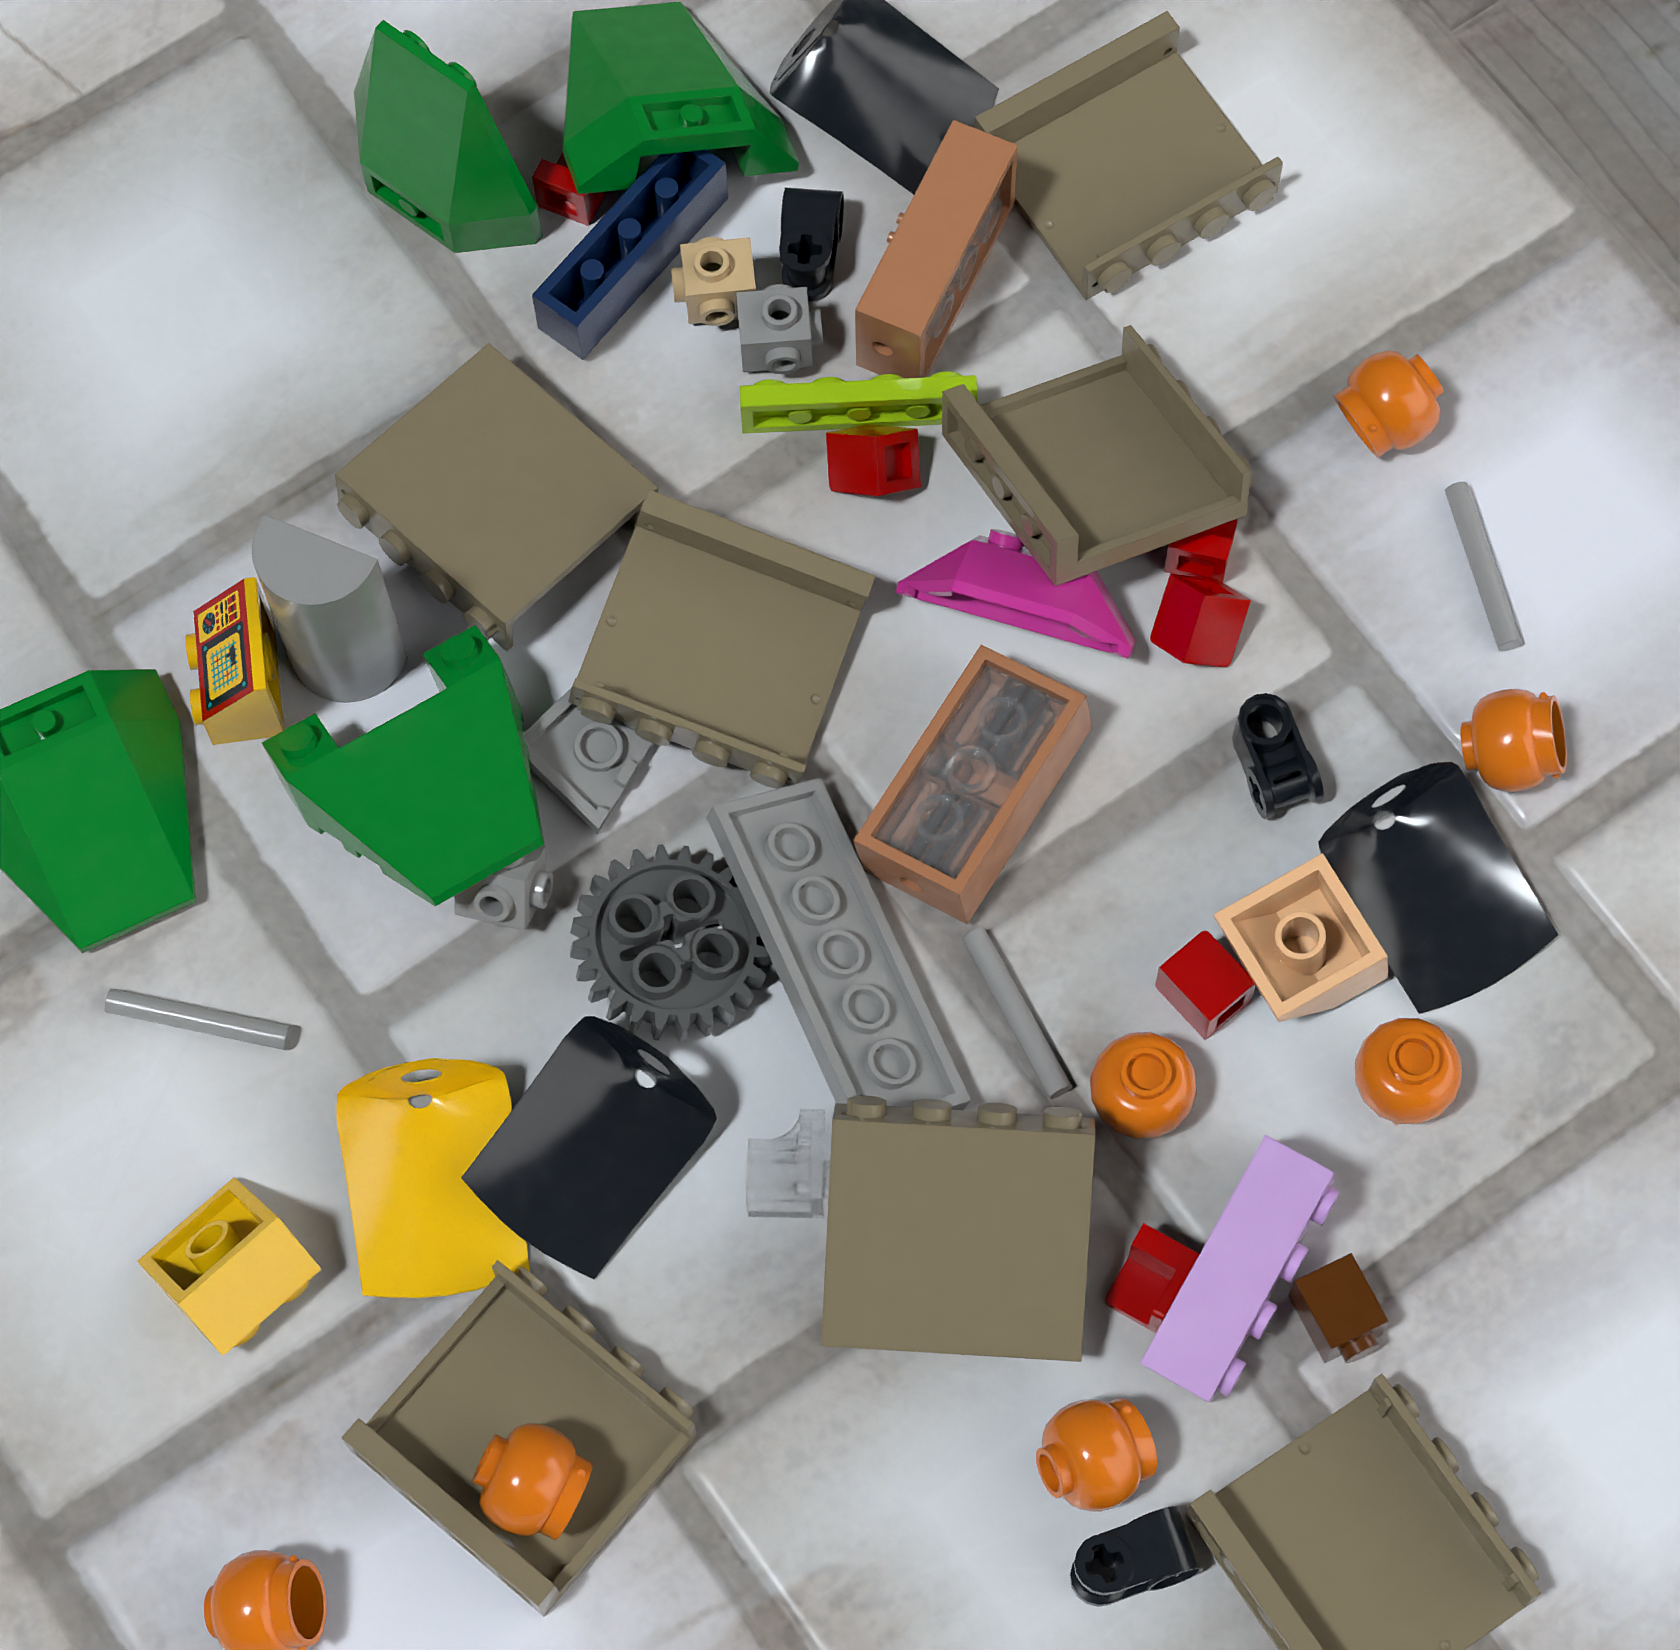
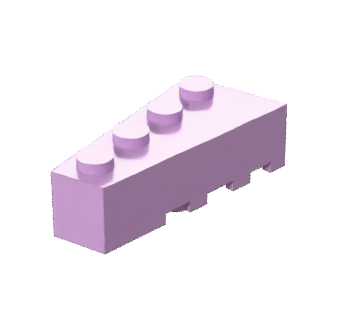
[1140,1134,1340,1402]

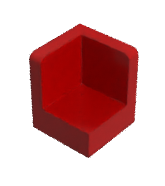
[532,152,607,227]
[826,425,921,496]
[1164,519,1238,583]
[1150,574,1251,667]
[1155,931,1256,1040]
[1105,1223,1199,1333]

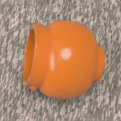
[1334,350,1444,458]
[1460,689,1567,792]
[1355,1018,1462,1125]
[1090,1032,1197,1139]
[1036,1398,1158,1512]
[472,1423,593,1540]
[204,1550,327,1650]

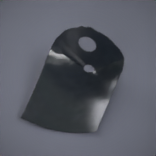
[769,0,999,195]
[1318,762,1559,1014]
[461,1016,717,1280]

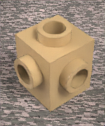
[671,237,756,326]

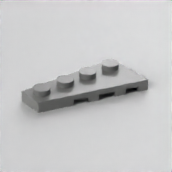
[524,687,654,834]

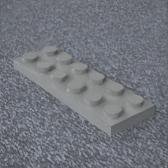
[706,778,971,1110]

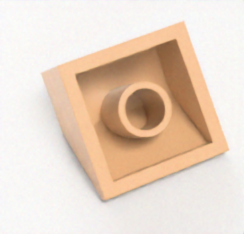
[1214,853,1388,1022]

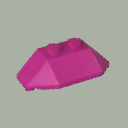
[896,529,1137,659]

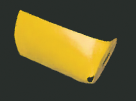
[336,1058,530,1298]

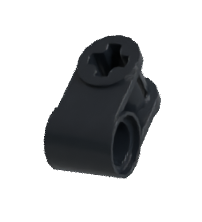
[779,187,844,302]
[1232,693,1324,820]
[1070,1506,1203,1607]

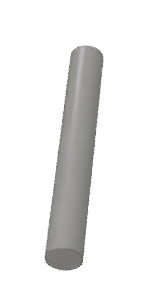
[1445,482,1522,651]
[963,927,1072,1099]
[105,988,292,1050]

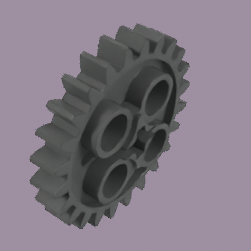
[570,844,771,1042]

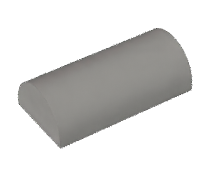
[252,514,408,703]

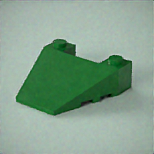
[262,624,545,907]

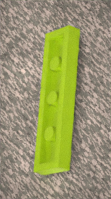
[739,371,978,434]

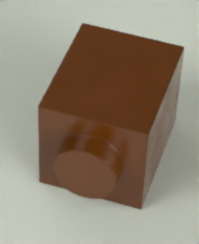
[1288,1253,1389,1364]

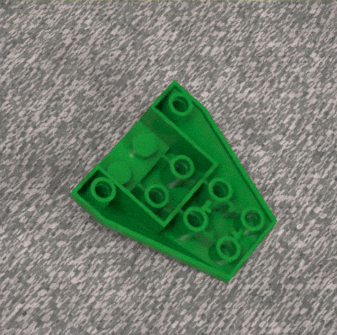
[562,2,800,194]
[354,20,543,253]
[0,669,196,953]

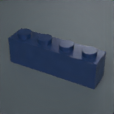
[532,150,728,360]

